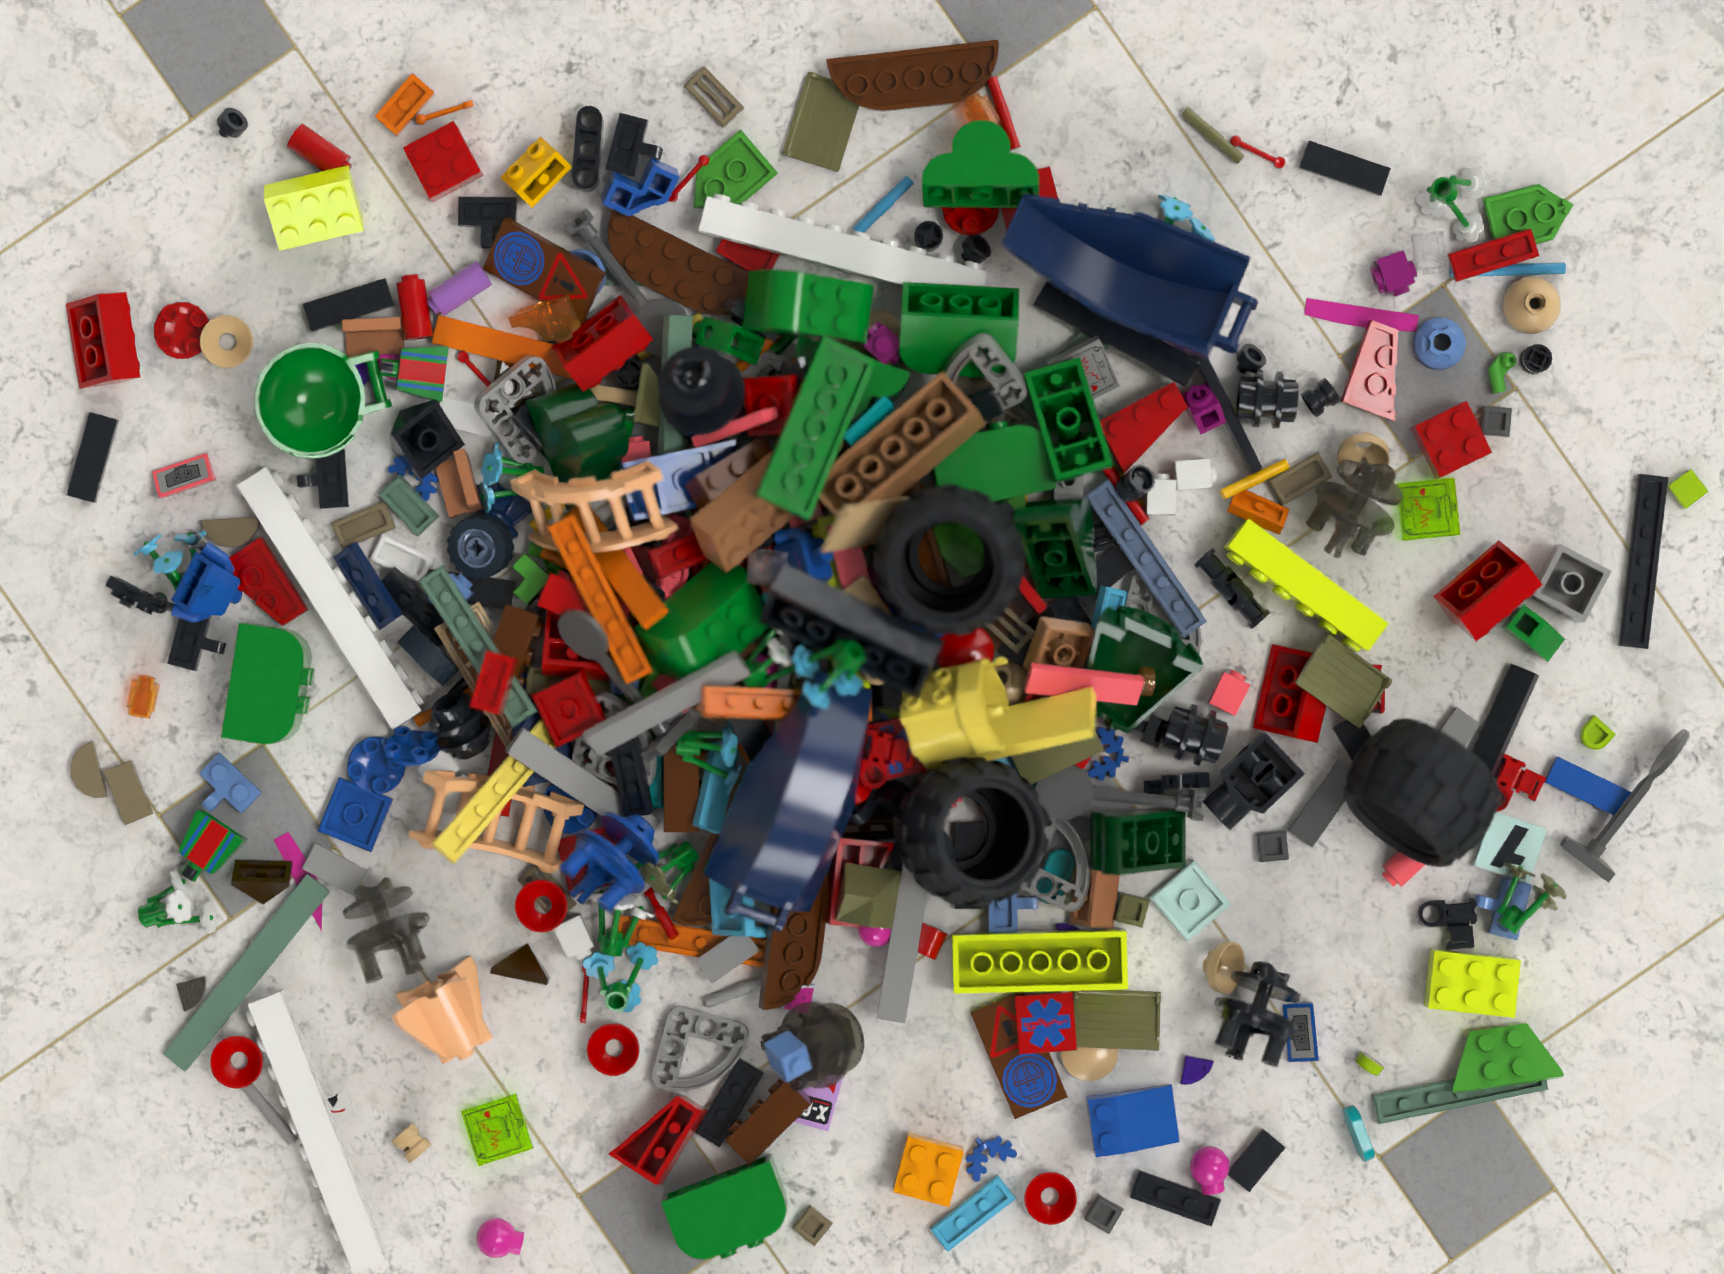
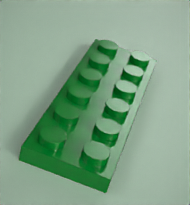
[754,336,875,521]

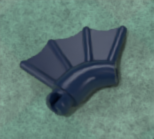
[476,482,533,539]

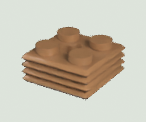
[1023,617,1095,671]

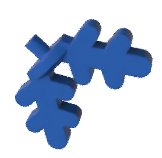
[388,457,439,501]
[1088,727,1130,781]
[965,1135,1017,1182]

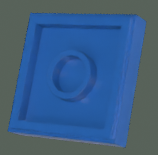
[318,777,394,852]

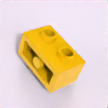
[500,136,572,208]

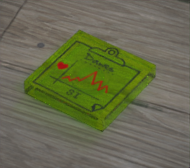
[1396,478,1461,541]
[461,1093,534,1166]

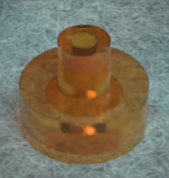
[1138,667,1155,696]

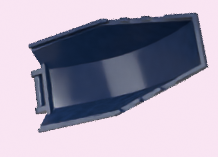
[1001,194,1258,359]
[703,670,873,932]

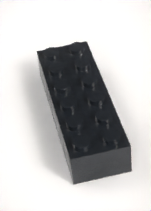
[760,564,944,698]

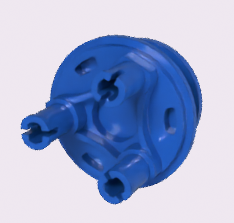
[559,812,660,913]

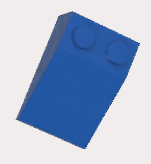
[1086,1084,1180,1157]

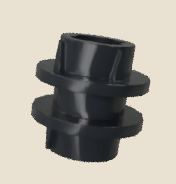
[1236,370,1299,429]
[429,691,492,760]
[1162,704,1229,766]

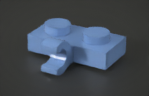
[199,753,262,813]
[1475,877,1532,941]
[988,893,1038,933]

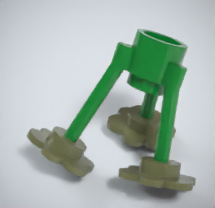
[630,841,699,907]
[1497,862,1567,935]

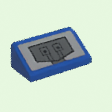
[1282,1002,1319,1062]

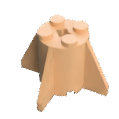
[392,956,493,1064]

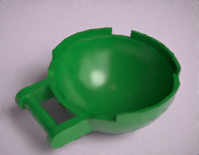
[254,342,392,459]

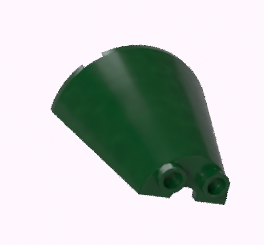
[1086,606,1203,734]

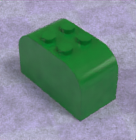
[742,269,874,346]
[900,282,1019,378]
[930,421,1057,501]
[634,562,768,681]
[221,623,315,744]
[661,1154,787,1259]

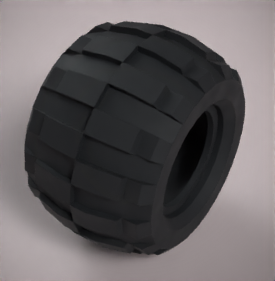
[874,485,1024,636]
[1343,718,1501,867]
[895,757,1049,907]

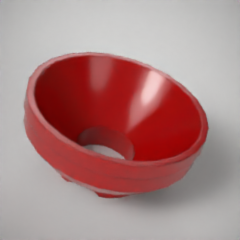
[515,880,568,933]
[587,1023,640,1076]
[210,1035,264,1089]
[1024,1172,1077,1225]

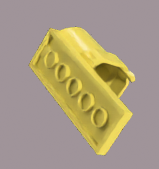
[900,656,1096,770]

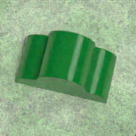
[922,120,1039,208]
[796,336,910,428]
[1024,357,1113,483]

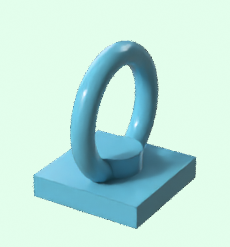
[709,878,768,938]

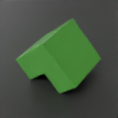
[512,553,549,605]

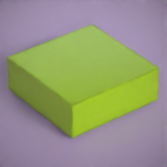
[1667,469,1709,509]

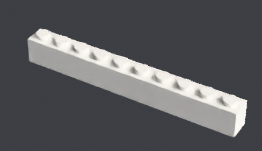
[698,193,987,287]
[237,467,425,730]
[246,990,389,1274]

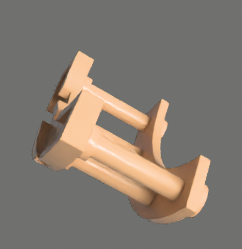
[510,460,678,553]
[409,770,584,873]

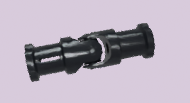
[1194,548,1270,629]

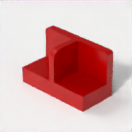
[470,650,519,715]

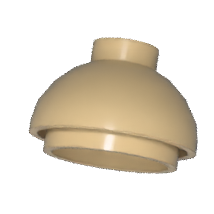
[1503,276,1561,334]

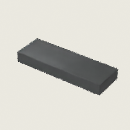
[1288,760,1349,847]

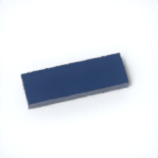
[333,542,403,630]

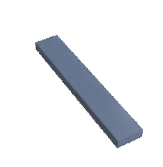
[1084,479,1207,638]

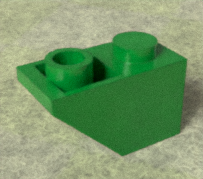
[1501,604,1565,662]

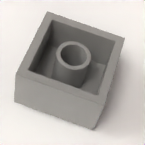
[1531,544,1612,623]

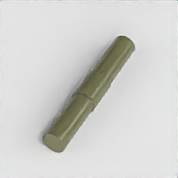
[1181,107,1245,164]

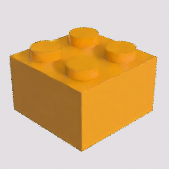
[893,1132,964,1207]

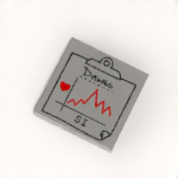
[1045,335,1120,399]

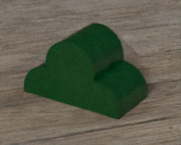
[525,383,629,510]
[1013,497,1097,599]
[1090,809,1186,876]

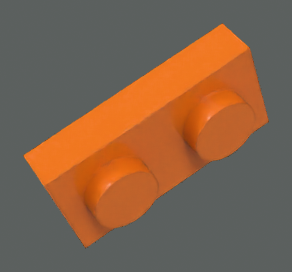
[375,73,435,137]
[1227,490,1290,535]

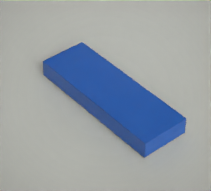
[1545,756,1631,815]

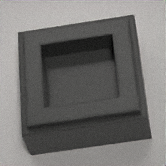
[1480,405,1512,437]
[1257,830,1289,862]
[1084,1194,1124,1234]

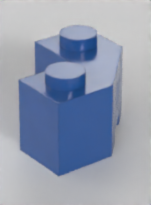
[600,157,680,216]

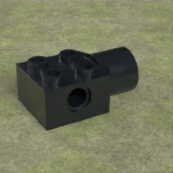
[1202,731,1305,831]

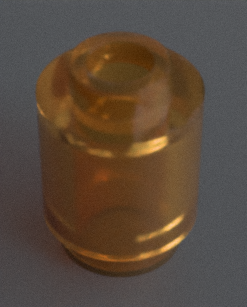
[962,92,1001,127]
[126,674,160,718]

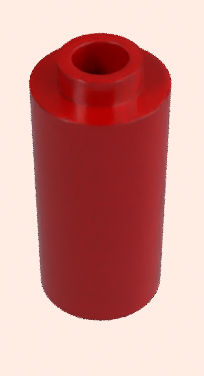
[287,123,352,171]
[396,274,433,341]

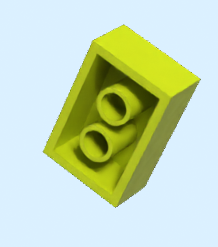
[264,165,364,251]
[1424,948,1521,1018]

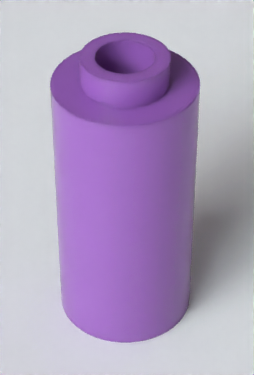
[427,261,492,316]

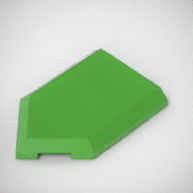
[694,130,778,209]
[1482,184,1574,244]

